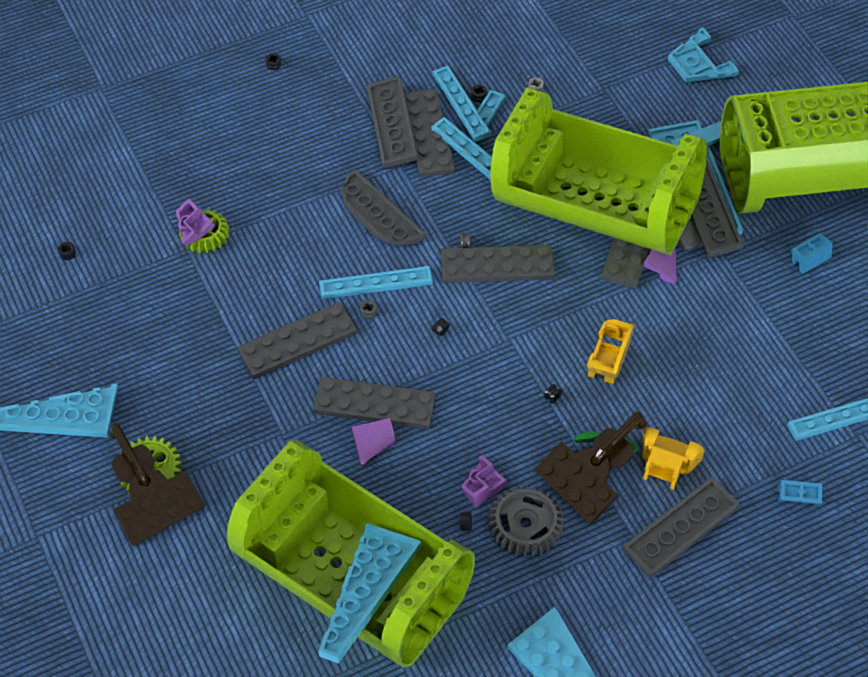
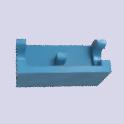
[791,233,832,274]
[778,480,822,506]

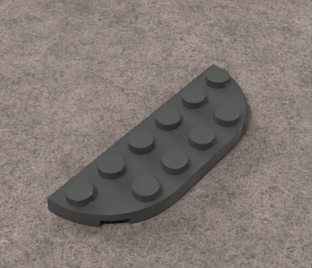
[342,169,426,245]

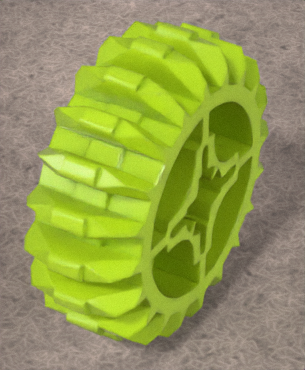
[179,208,229,254]

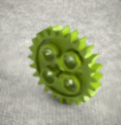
[118,436,182,494]

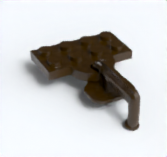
[534,412,647,525]
[109,423,205,546]

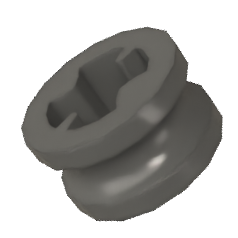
[460,232,470,248]
[360,300,377,319]

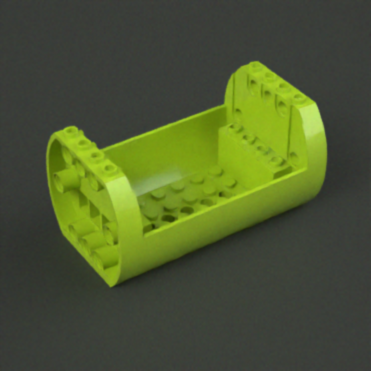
[720,82,868,214]
[490,87,707,255]
[227,440,475,668]

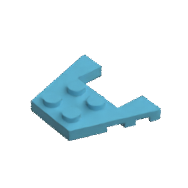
[668,27,739,82]

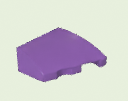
[461,455,508,508]

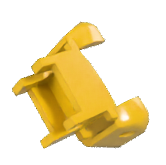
[587,319,635,384]
[641,427,705,490]

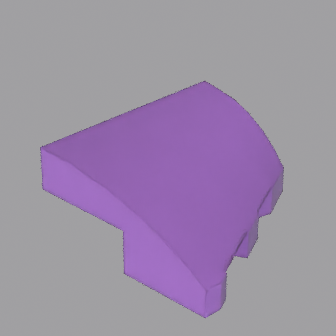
[176,198,215,246]
[644,249,677,285]
[352,418,395,467]

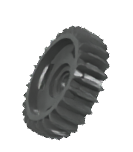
[488,485,564,558]

